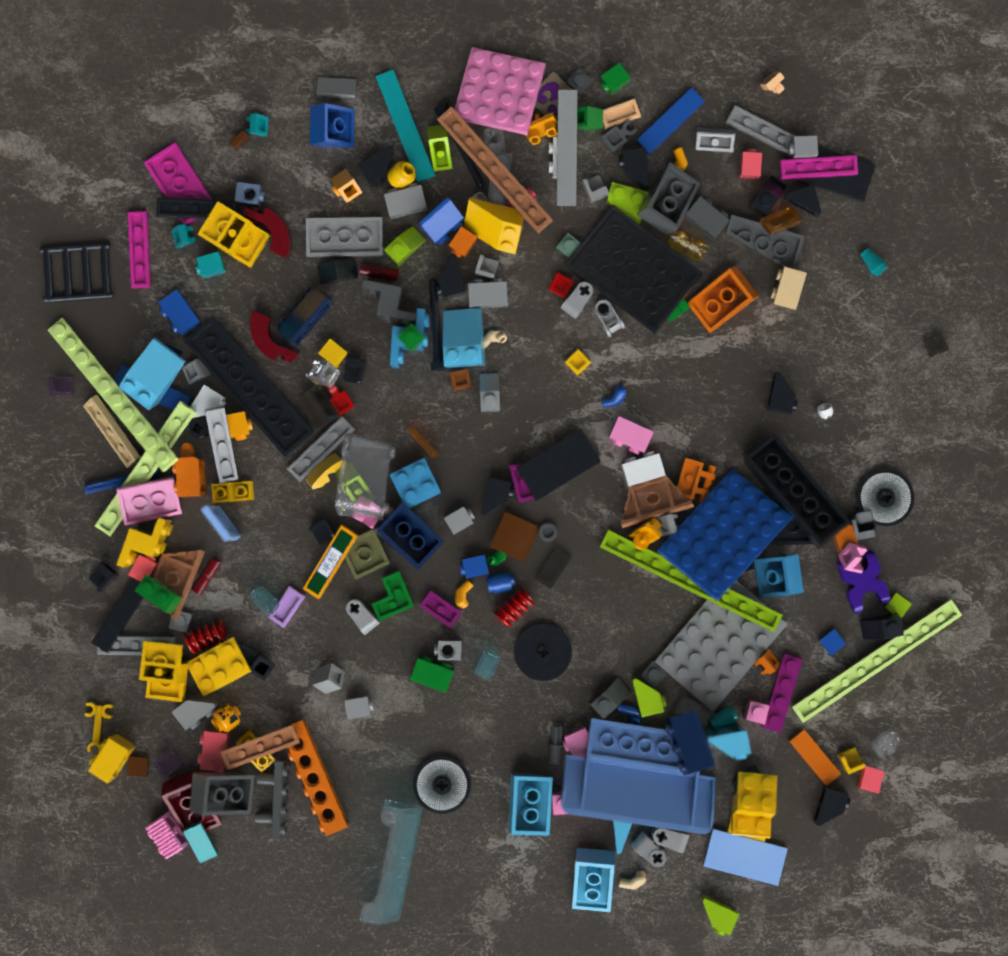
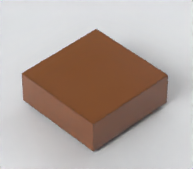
[449,368,472,391]

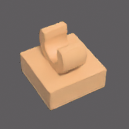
[759,71,784,94]

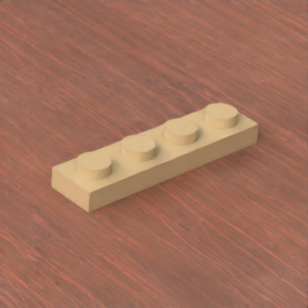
[83,395,141,468]

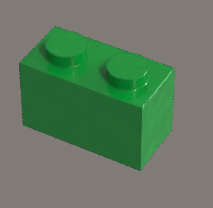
[135,575,183,614]
[410,655,454,693]

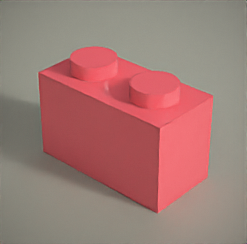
[197,729,230,772]

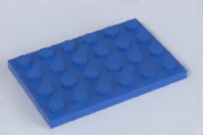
[658,469,792,601]

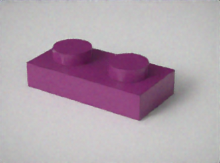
[509,461,534,503]
[420,590,462,628]

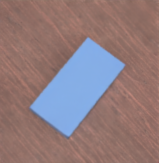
[201,505,241,541]
[703,828,788,886]

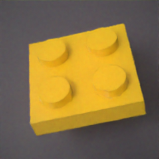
[198,201,271,268]
[117,518,173,568]
[186,637,252,697]
[139,641,189,702]
[731,772,777,839]

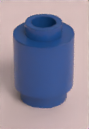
[486,571,515,593]

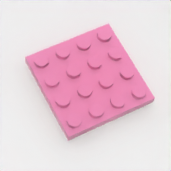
[454,47,546,135]

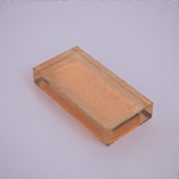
[760,206,802,236]
[408,426,440,459]

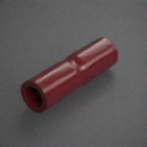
[359,264,399,280]
[191,557,222,596]

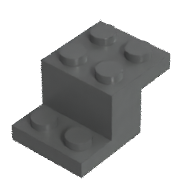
[362,280,417,327]

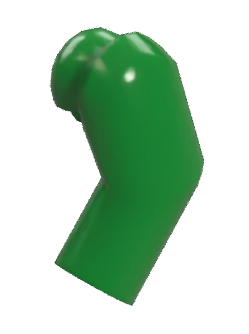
[487,551,507,566]

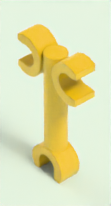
[85,702,114,753]

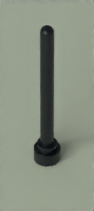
[434,102,484,188]
[429,279,446,371]

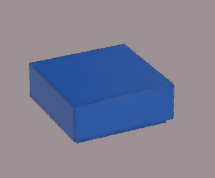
[818,629,846,656]

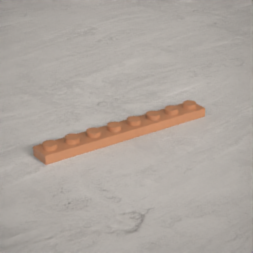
[437,107,553,234]

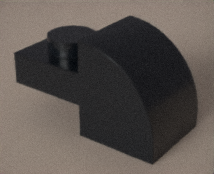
[239,642,275,681]

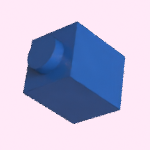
[459,554,489,578]

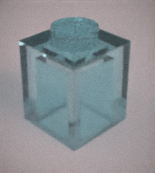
[474,649,501,681]

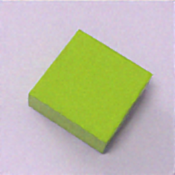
[884,592,912,618]

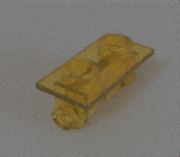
[667,231,708,261]

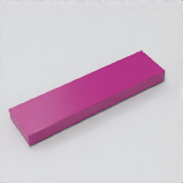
[779,155,858,180]
[127,211,151,289]

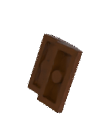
[490,512,540,562]

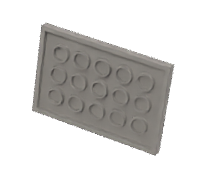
[654,580,787,711]

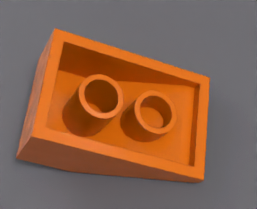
[688,266,759,333]

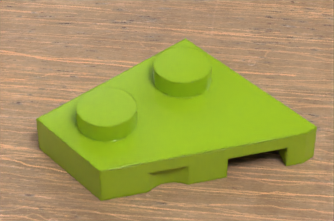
[607,182,649,225]

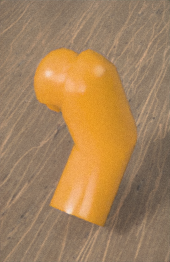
[673,147,688,172]
[455,579,473,609]

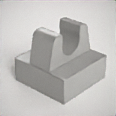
[655,514,680,537]

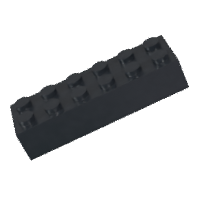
[743,434,851,550]

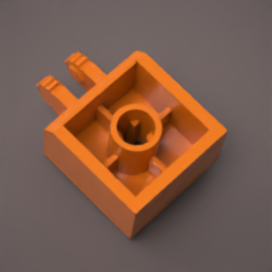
[172,442,207,497]

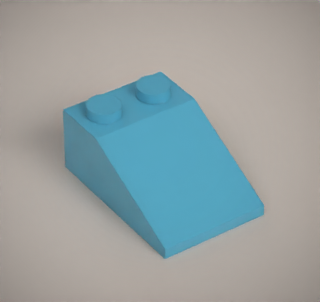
[443,308,485,368]
[119,338,185,410]
[572,848,615,912]

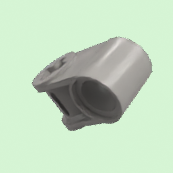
[560,282,593,319]
[594,300,625,337]
[346,598,380,635]
[651,827,690,853]
[630,831,666,867]

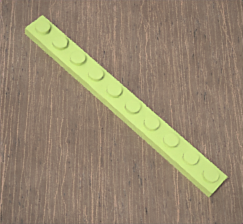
[48,318,179,472]
[791,599,962,723]

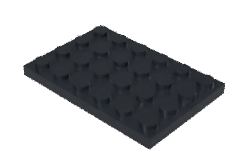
[565,205,703,334]

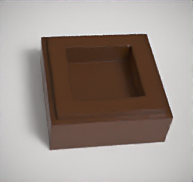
[229,130,250,151]
[128,756,149,777]

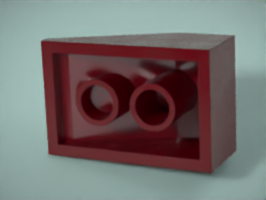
[161,769,222,832]

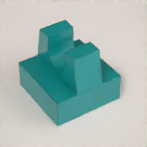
[246,113,269,137]
[171,224,196,248]

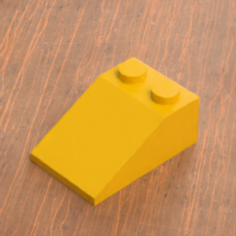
[463,197,524,254]

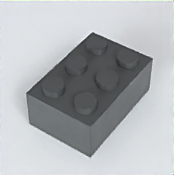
[189,771,255,816]

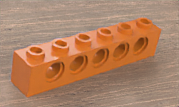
[283,718,349,836]

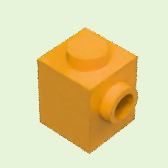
[330,169,362,203]
[226,411,253,441]

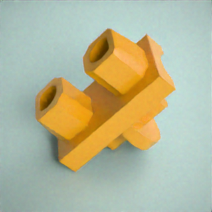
[526,112,558,145]
[628,518,662,550]

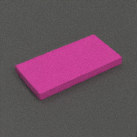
[143,142,212,226]

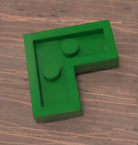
[372,571,414,621]

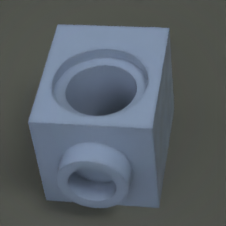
[235,182,265,207]

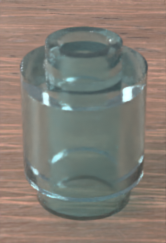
[251,587,279,615]

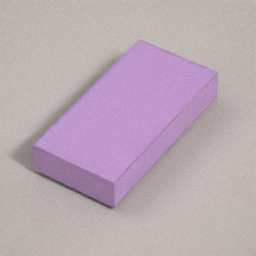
[268,586,306,628]

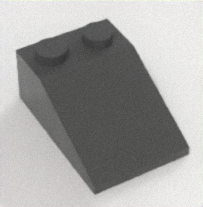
[637,162,700,236]

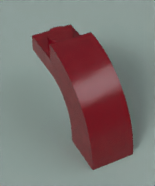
[242,207,292,259]
[250,311,300,363]

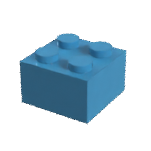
[390,458,442,509]

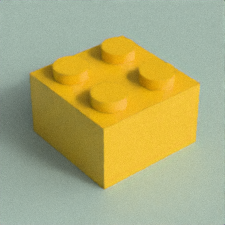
[88,734,136,784]

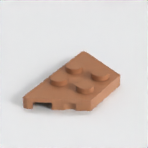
[621,476,694,528]
[153,550,205,621]

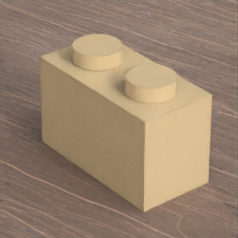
[770,265,807,310]

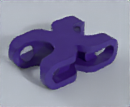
[837,550,890,614]

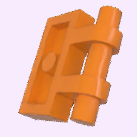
[677,458,716,502]

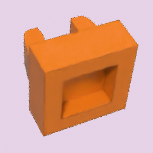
[754,649,781,675]

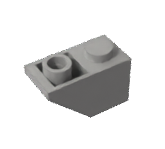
[172,699,219,730]

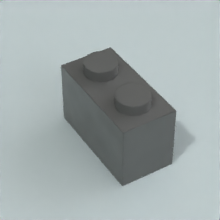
[684,196,730,241]

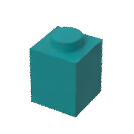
[195,252,226,279]

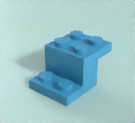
[390,308,430,369]

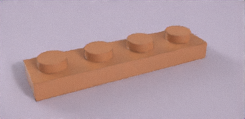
[221,724,301,770]

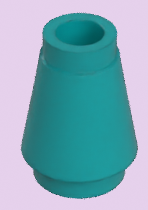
[860,248,888,277]
[708,706,738,731]

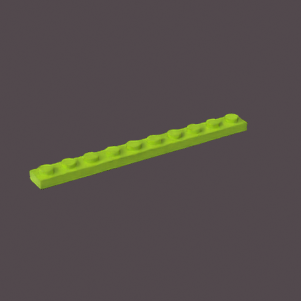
[600,530,783,632]

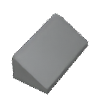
[316,77,356,99]
[695,127,735,152]

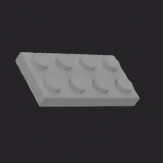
[306,217,383,257]

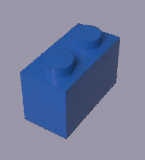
[158,289,202,336]

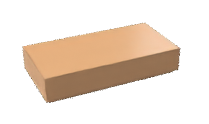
[603,98,641,130]

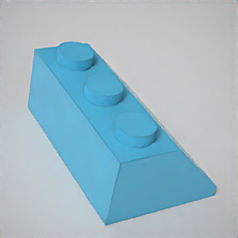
[704,724,751,760]
[508,773,553,836]

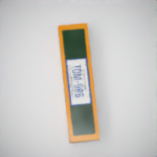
[303,525,359,599]

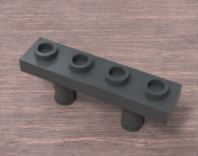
[255,759,290,839]

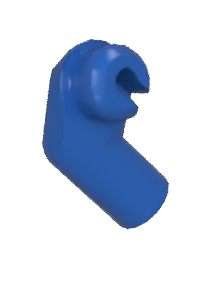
[602,385,627,408]
[617,703,642,726]

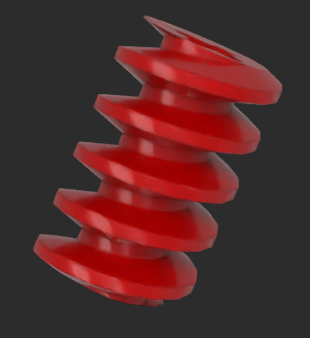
[492,586,535,627]
[184,618,227,654]

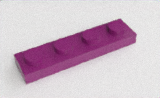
[761,653,803,733]

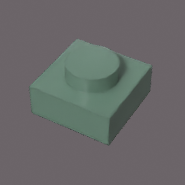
[556,233,582,259]

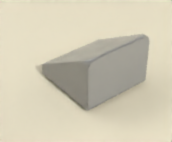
[182,359,210,384]

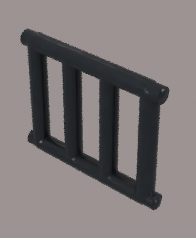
[40,242,114,303]

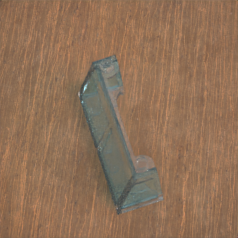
[359,798,423,925]

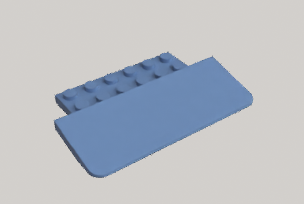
[561,718,716,834]

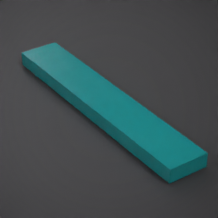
[375,70,435,183]

